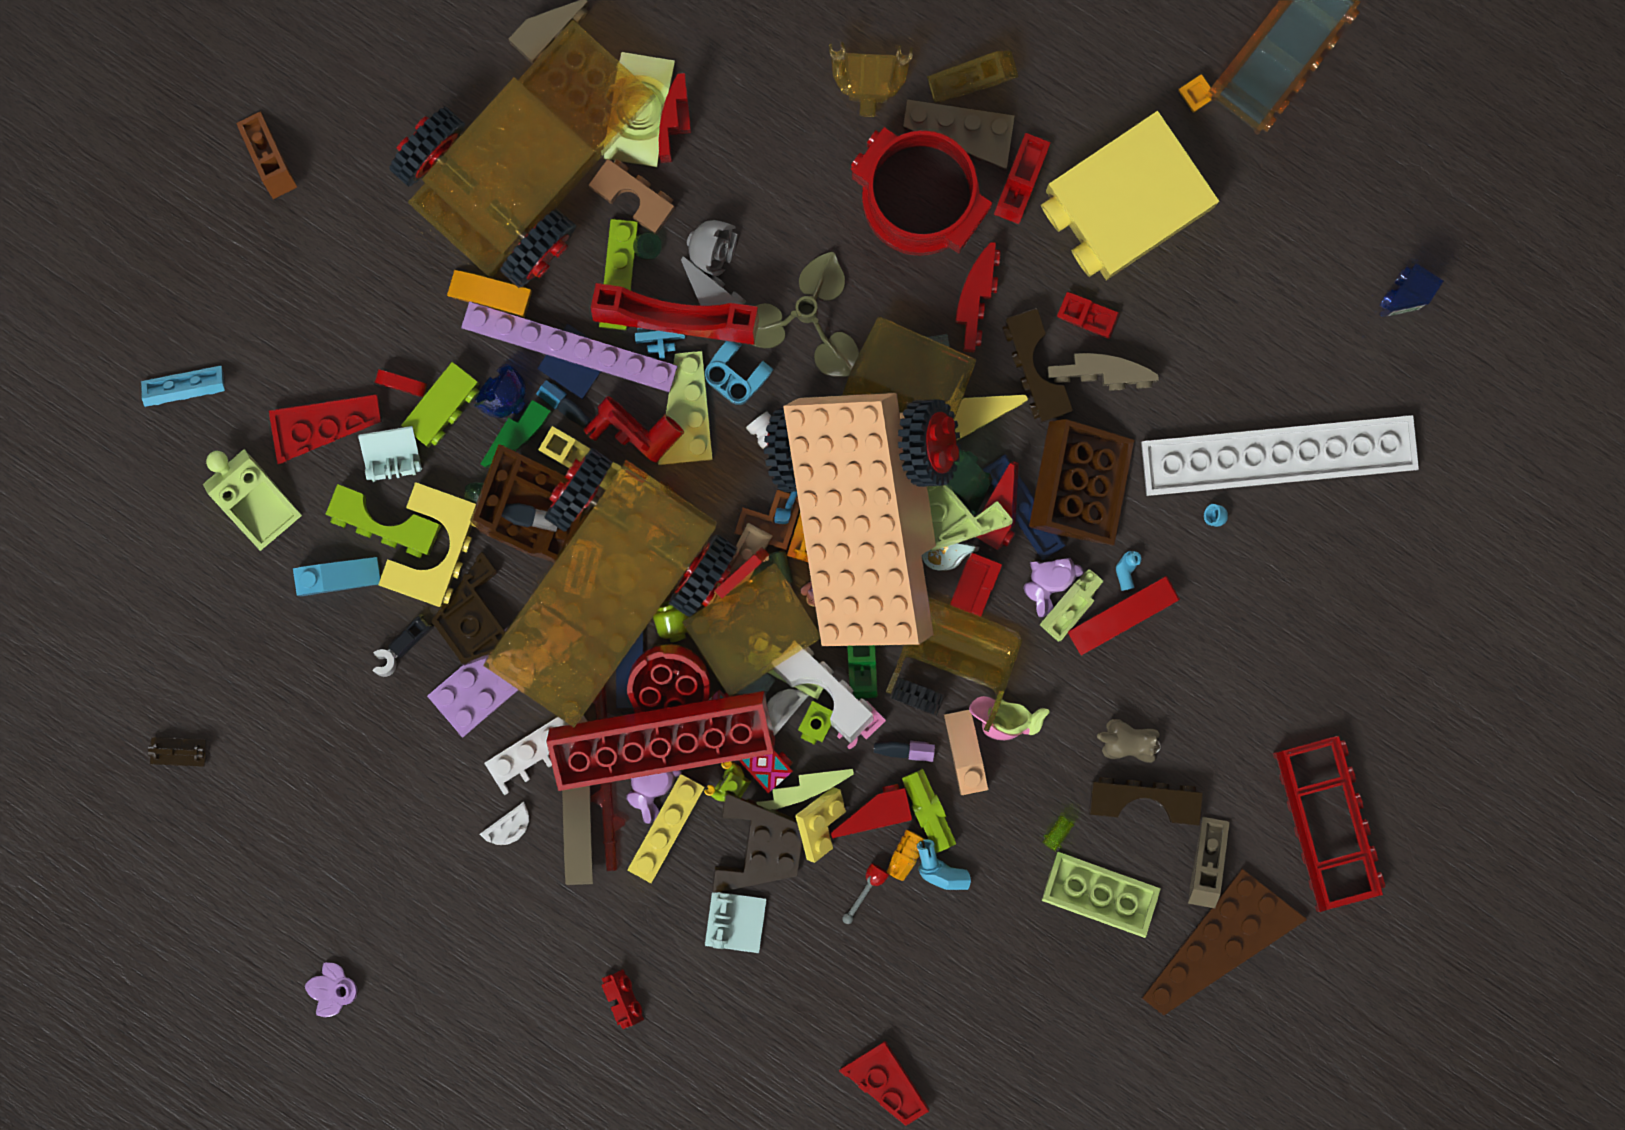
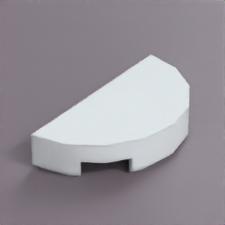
[767,689,809,736]
[480,802,529,845]

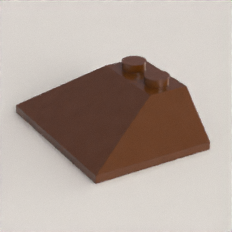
[470,444,584,564]

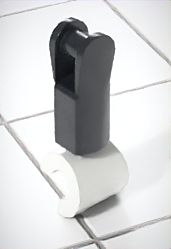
[372,613,434,677]

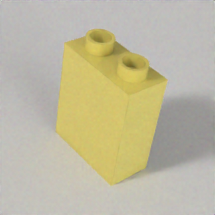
[1041,111,1219,280]

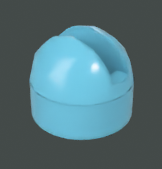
[1204,504,1228,527]

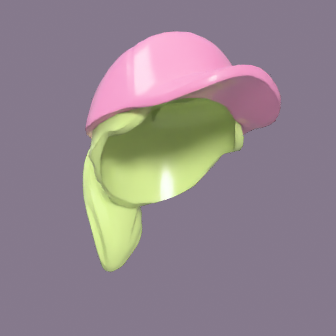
[969,696,1050,741]

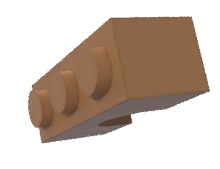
[589,159,675,235]

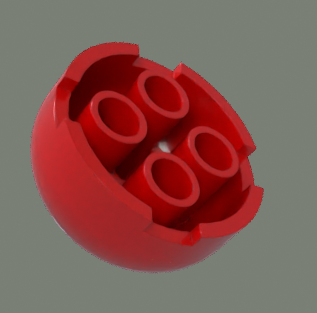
[627,644,710,713]

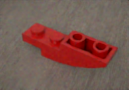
[955,242,1000,352]

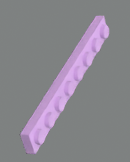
[461,302,678,393]

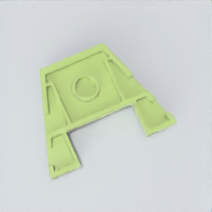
[927,457,1013,552]

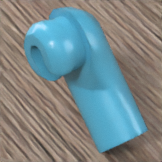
[1116,551,1142,591]

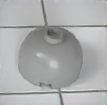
[687,220,737,276]

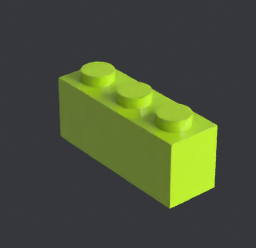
[401,362,480,448]

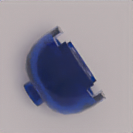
[474,364,526,419]

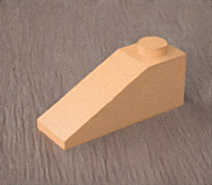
[944,710,988,795]

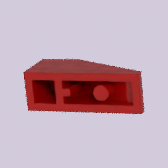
[976,461,1019,550]
[831,784,912,838]

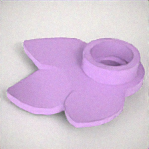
[305,962,358,1017]

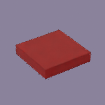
[714,547,769,599]

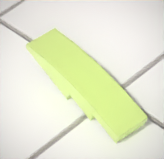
[757,769,854,810]

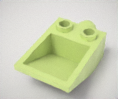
[203,449,302,551]

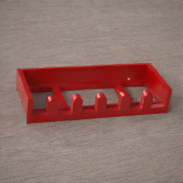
[1273,736,1385,912]

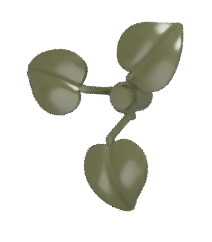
[751,252,860,377]

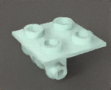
[358,426,422,482]
[705,892,766,953]

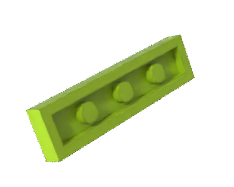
[599,219,638,331]

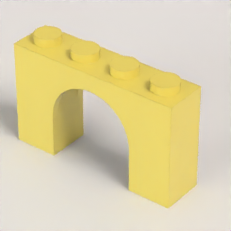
[378,482,476,607]

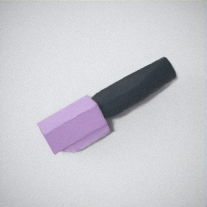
[874,740,935,762]

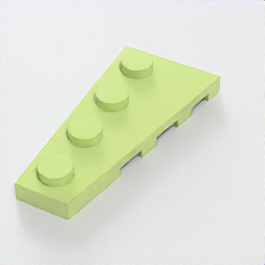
[658,351,713,465]

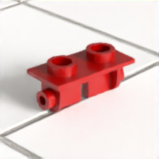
[601,969,644,1029]

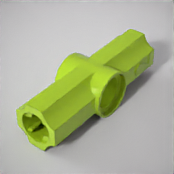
[902,769,956,853]

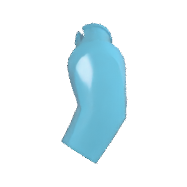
[917,839,971,890]

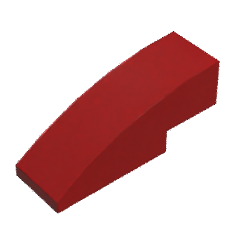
[994,133,1051,224]

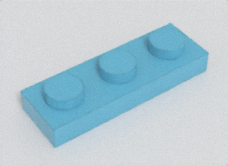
[141,366,225,407]

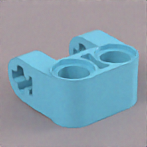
[705,341,774,405]

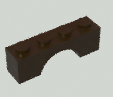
[1002,308,1073,424]
[1089,777,1203,826]

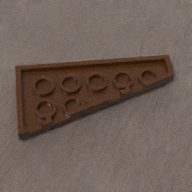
[1141,869,1307,1016]

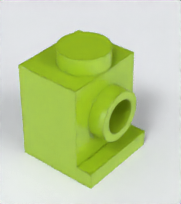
[798,701,833,745]

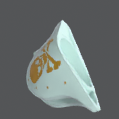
[921,541,980,570]

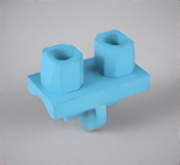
[635,328,685,360]

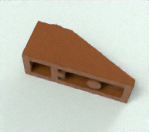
[236,112,297,199]

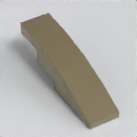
[562,786,593,885]

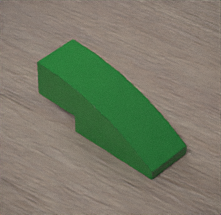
[480,400,552,468]
[847,645,877,699]

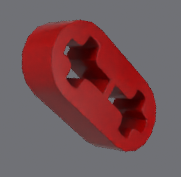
[374,369,428,397]

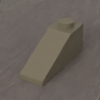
[1188,817,1229,908]

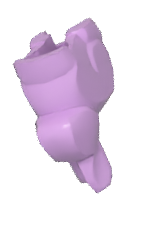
[1023,558,1083,617]
[626,770,682,824]

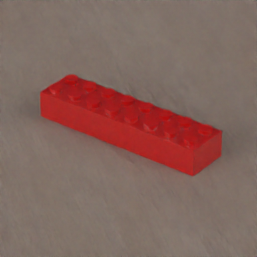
[546,691,775,791]

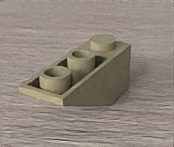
[508,0,589,65]

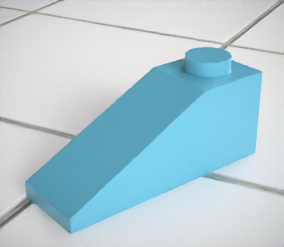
[293,557,381,596]

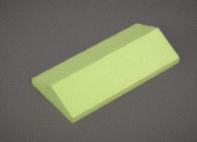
[1042,852,1161,938]

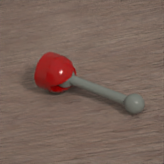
[842,863,889,924]

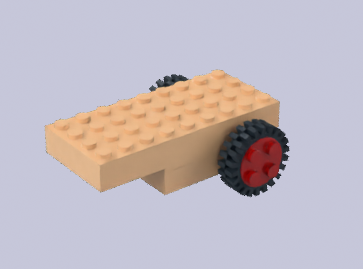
[764,393,961,646]

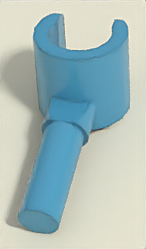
[774,492,797,524]

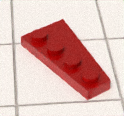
[269,394,382,464]

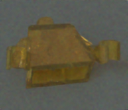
[829,42,913,117]

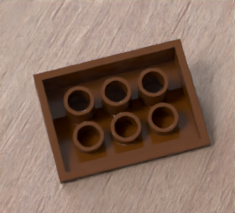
[1029,419,1134,546]

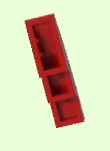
[1068,576,1180,655]

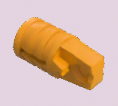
[887,829,926,881]

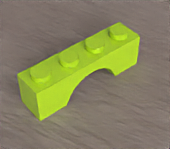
[325,484,441,558]

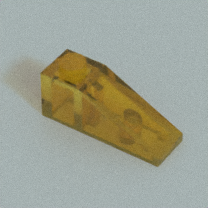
[927,51,1019,102]

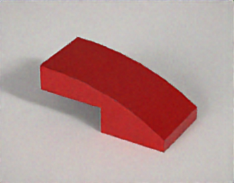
[1057,292,1120,339]

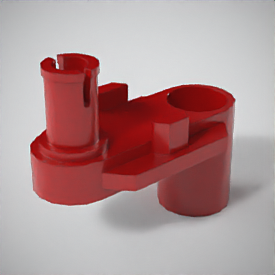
[583,396,684,463]

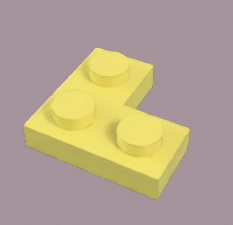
[795,787,846,863]

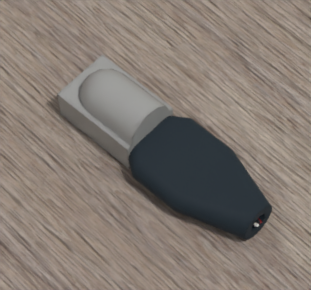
[501,503,557,532]

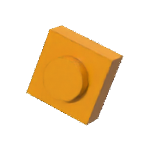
[1178,74,1217,113]

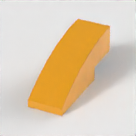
[447,270,532,318]

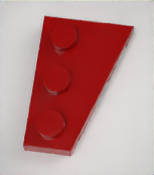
[839,1041,930,1126]

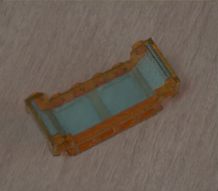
[1206,0,1361,135]

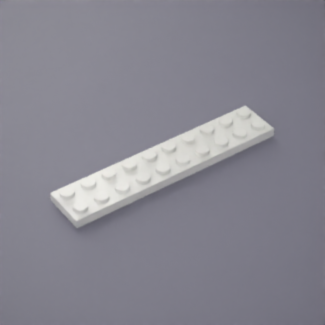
[1141,415,1419,496]

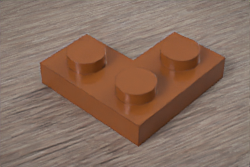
[734,490,800,550]

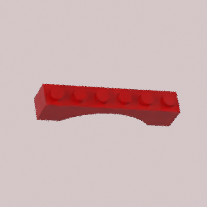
[591,283,759,345]

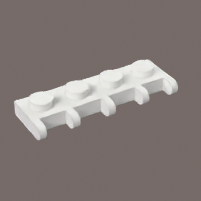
[484,705,588,795]

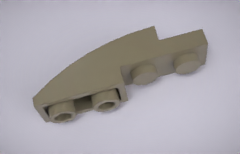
[1047,353,1159,391]

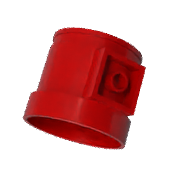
[851,127,992,256]

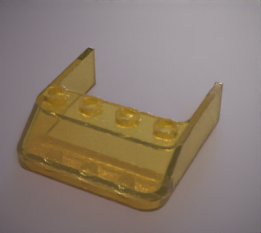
[886,598,1022,732]

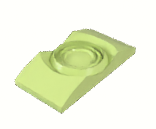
[604,52,675,167]

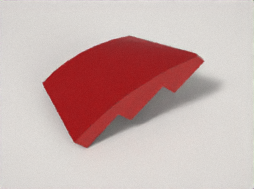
[659,73,691,163]

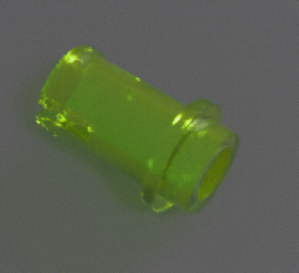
[1042,815,1074,852]

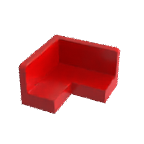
[950,553,1002,617]

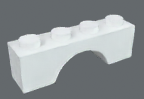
[771,640,874,743]

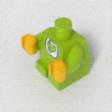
[704,761,751,801]

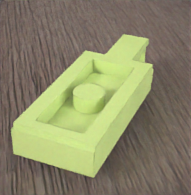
[1040,569,1103,642]

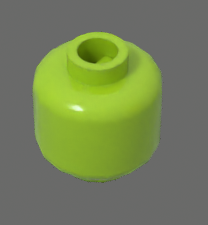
[653,601,692,642]

